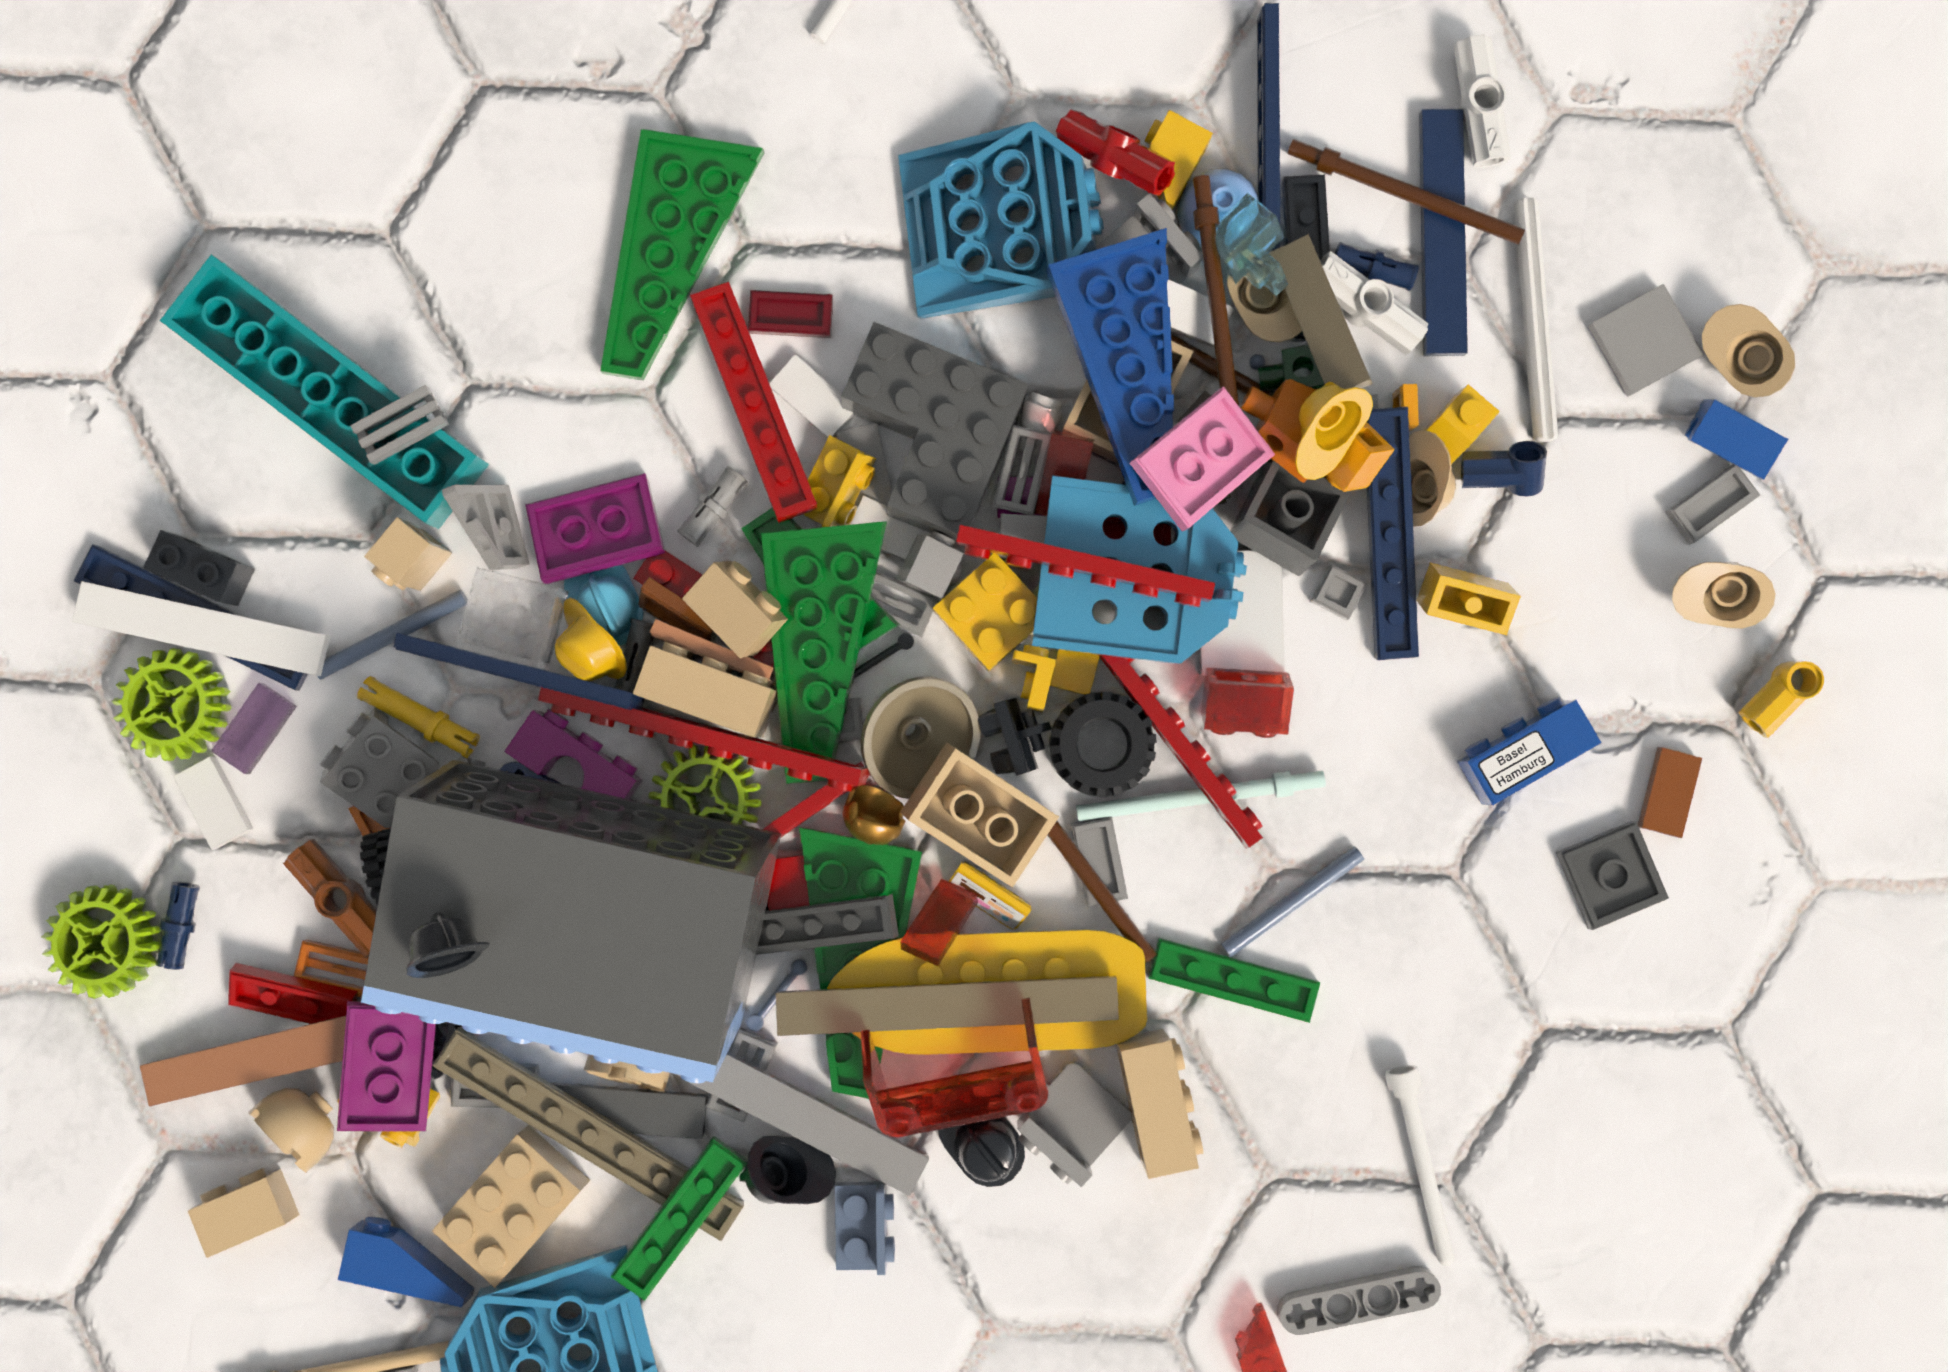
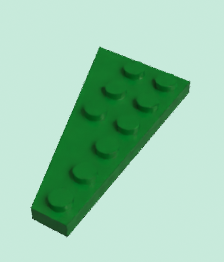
[600,129,765,381]
[761,521,887,784]

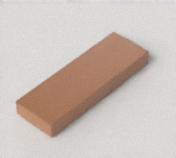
[650,619,774,681]

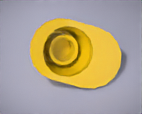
[1295,381,1373,480]
[554,597,627,682]

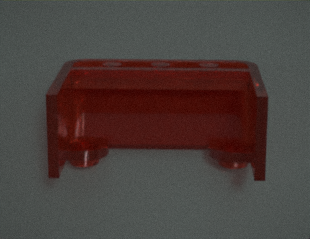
[861,998,1049,1138]

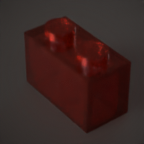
[1201,667,1294,738]

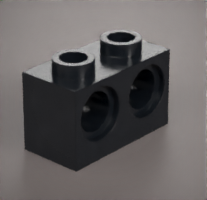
[143,530,255,606]

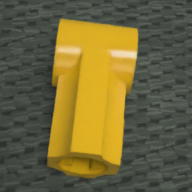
[1738,661,1824,738]

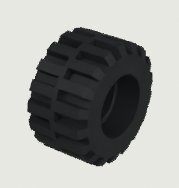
[1049,691,1157,797]

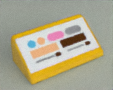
[947,860,1032,930]

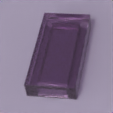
[211,682,297,774]

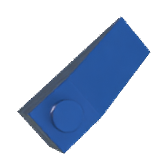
[337,1217,474,1308]

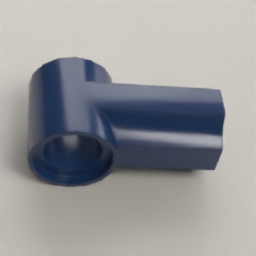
[1461,441,1547,497]

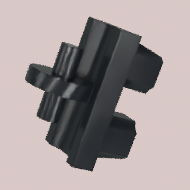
[978,698,1052,776]

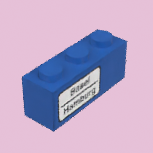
[1457,697,1602,805]

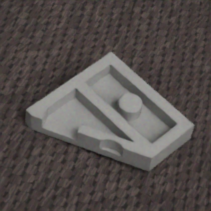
[442,485,529,570]

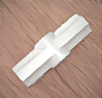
[1453,34,1511,168]
[1320,251,1429,355]

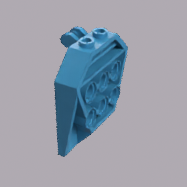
[898,121,1104,319]
[1032,476,1247,664]
[440,1245,658,1372]

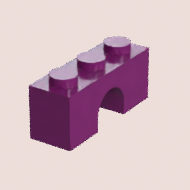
[504,708,643,799]

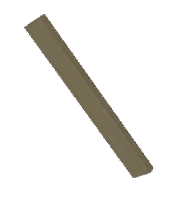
[775,975,1119,1036]
[432,1027,744,1241]

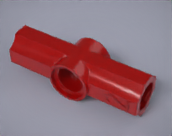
[1055,109,1175,196]

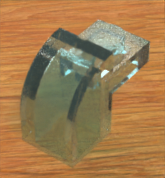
[1216,193,1288,296]

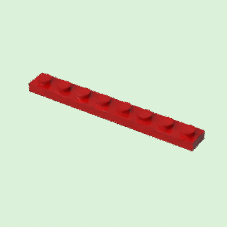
[538,687,869,792]

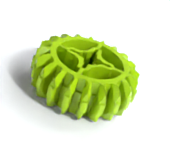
[111,648,232,761]
[648,744,762,825]
[41,884,162,999]

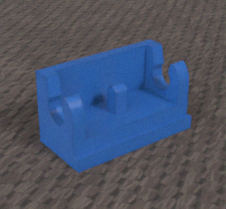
[1684,399,1789,480]

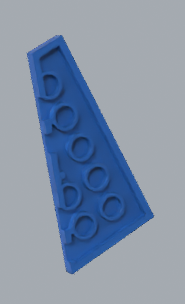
[1046,228,1174,506]

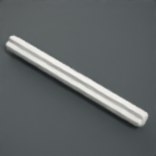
[1514,198,1558,442]

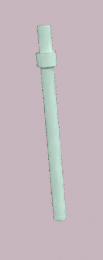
[1076,770,1326,822]

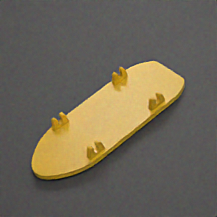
[827,929,1147,1055]

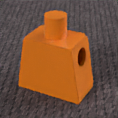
[1240,379,1316,483]

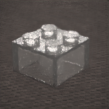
[455,567,569,671]

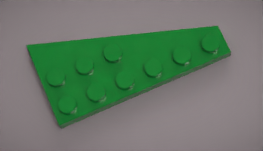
[799,827,922,1100]

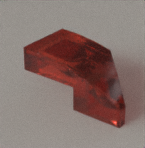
[1235,1302,1287,1372]

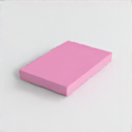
[1129,386,1275,532]

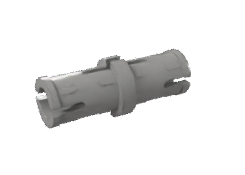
[677,466,748,547]

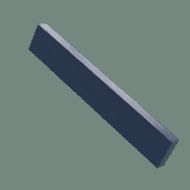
[1257,3,1280,251]
[1419,109,1468,357]
[1366,407,1419,660]
[74,544,308,691]
[393,633,645,710]

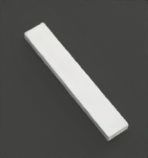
[72,581,330,676]

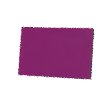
[525,473,665,585]
[337,1001,436,1131]

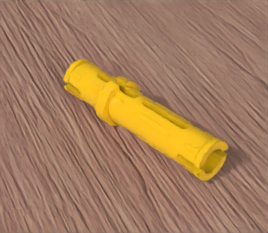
[357,676,480,758]

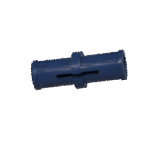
[1334,242,1419,291]
[156,882,200,970]

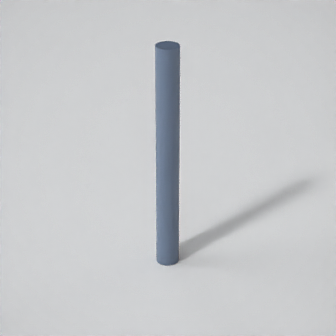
[317,589,469,680]
[1221,846,1365,957]

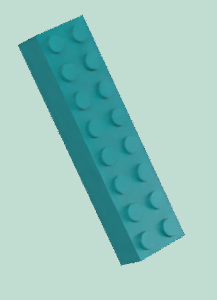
[159,254,489,529]

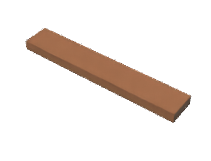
[140,1015,346,1107]

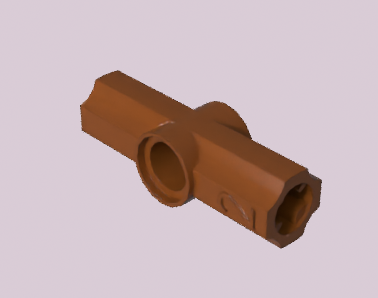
[283,839,377,958]

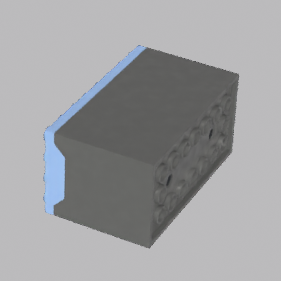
[361,760,781,1083]

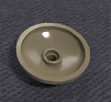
[861,676,981,799]

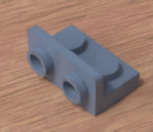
[835,1181,895,1275]

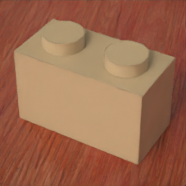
[364,517,452,591]
[682,561,788,658]
[187,1168,300,1258]

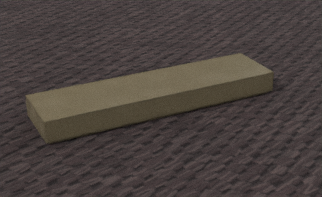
[1270,234,1373,389]

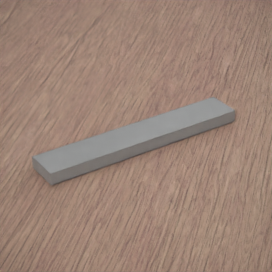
[689,1052,929,1196]

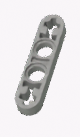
[1277,1266,1441,1335]

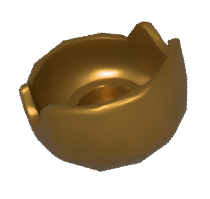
[842,785,906,845]

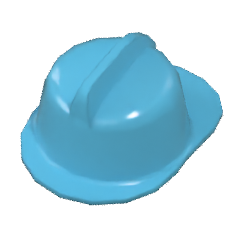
[563,565,644,646]

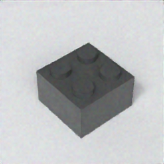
[1230,459,1351,576]

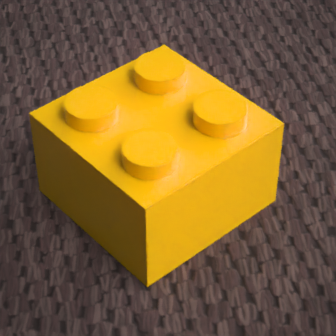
[933,553,1037,673]

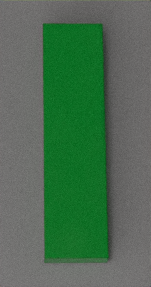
[1148,937,1321,1023]
[610,1135,747,1301]

